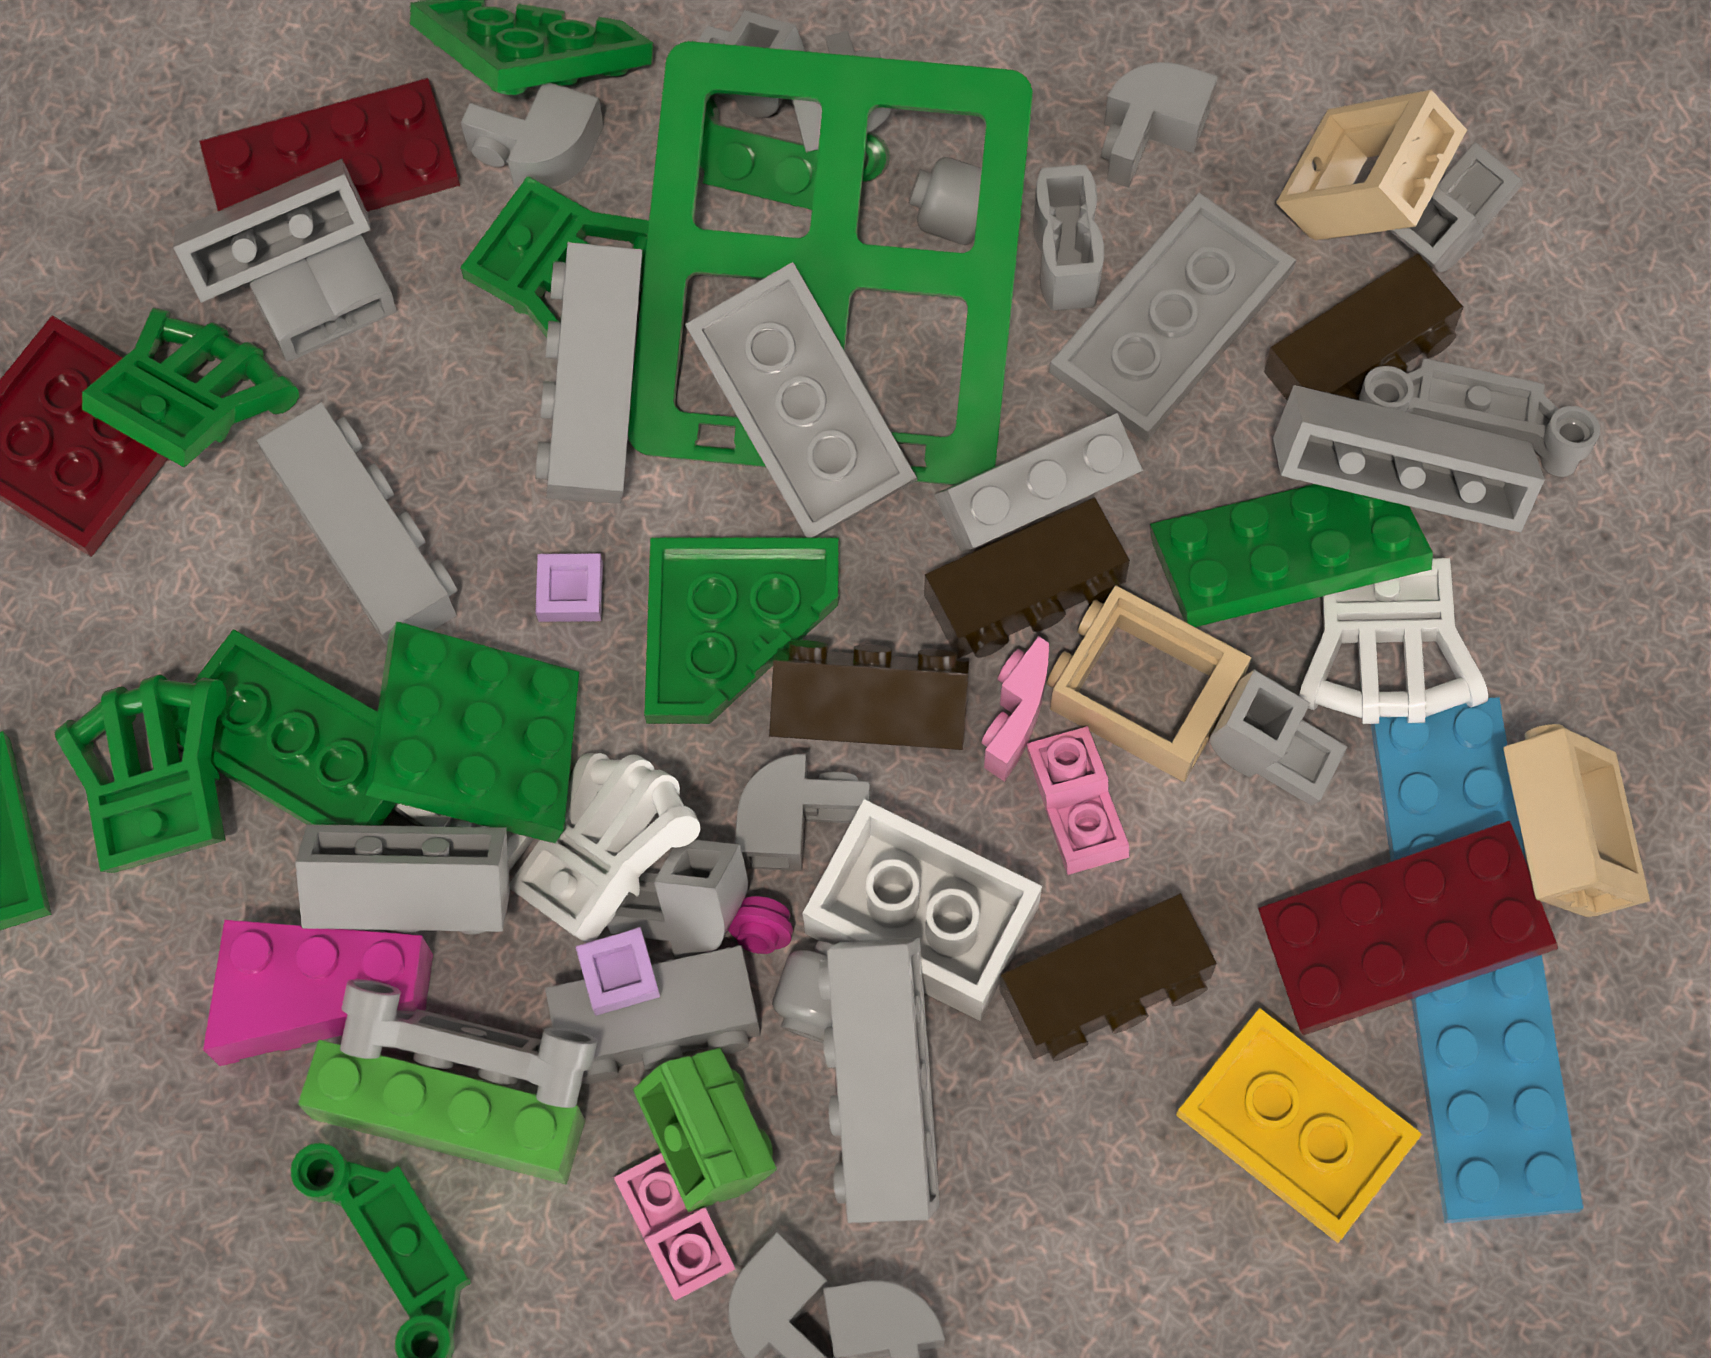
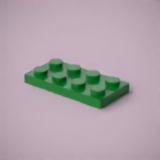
[1150,484,1433,627]
[171,629,397,826]

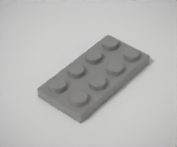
[1049,193,1296,442]
[685,262,917,538]

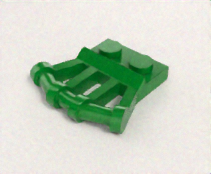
[460,176,649,338]
[82,307,299,468]
[55,674,227,873]

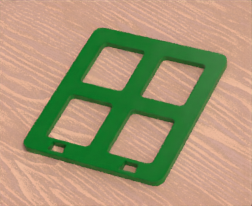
[628,41,1033,486]

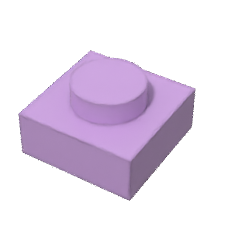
[536,554,603,622]
[575,927,660,1016]

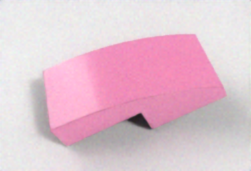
[982,636,1049,782]
[1027,726,1129,875]
[614,1153,736,1301]

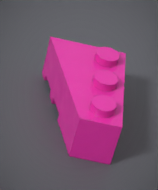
[203,920,433,1066]

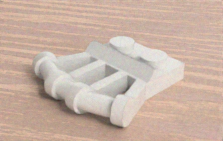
[1299,558,1488,724]
[509,753,700,943]

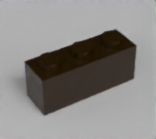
[1264,253,1464,401]
[924,497,1130,659]
[769,640,969,750]
[999,893,1217,1061]

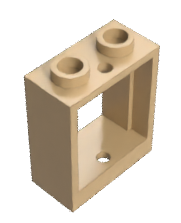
[1276,90,1467,240]
[1047,585,1251,782]
[1503,724,1650,917]

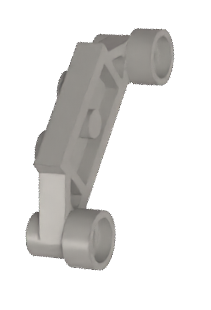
[1359,358,1600,477]
[340,979,597,1108]

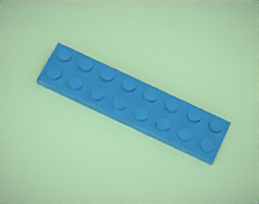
[1371,697,1583,1224]

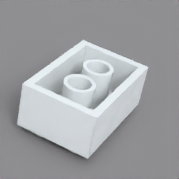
[803,799,1042,1021]

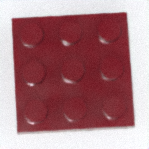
[0,315,168,557]

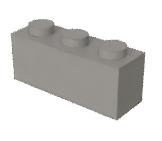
[173,159,370,302]
[934,413,1143,551]
[295,825,510,934]
[545,945,761,1084]

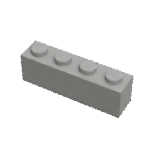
[535,242,642,504]
[1273,385,1545,533]
[257,402,457,647]
[818,937,940,1223]

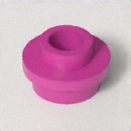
[728,896,793,954]

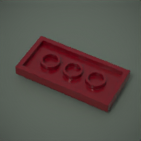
[199,78,460,212]
[1258,820,1558,1036]

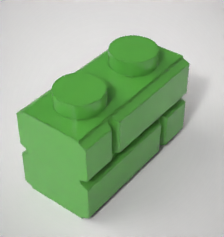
[633,1048,777,1212]

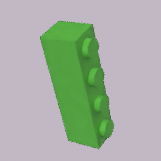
[298,1040,586,1185]

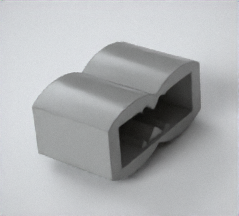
[1033,164,1104,311]
[249,234,397,361]

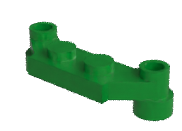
[700,97,890,210]
[290,1143,472,1358]

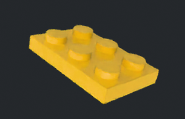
[1176,1008,1422,1243]

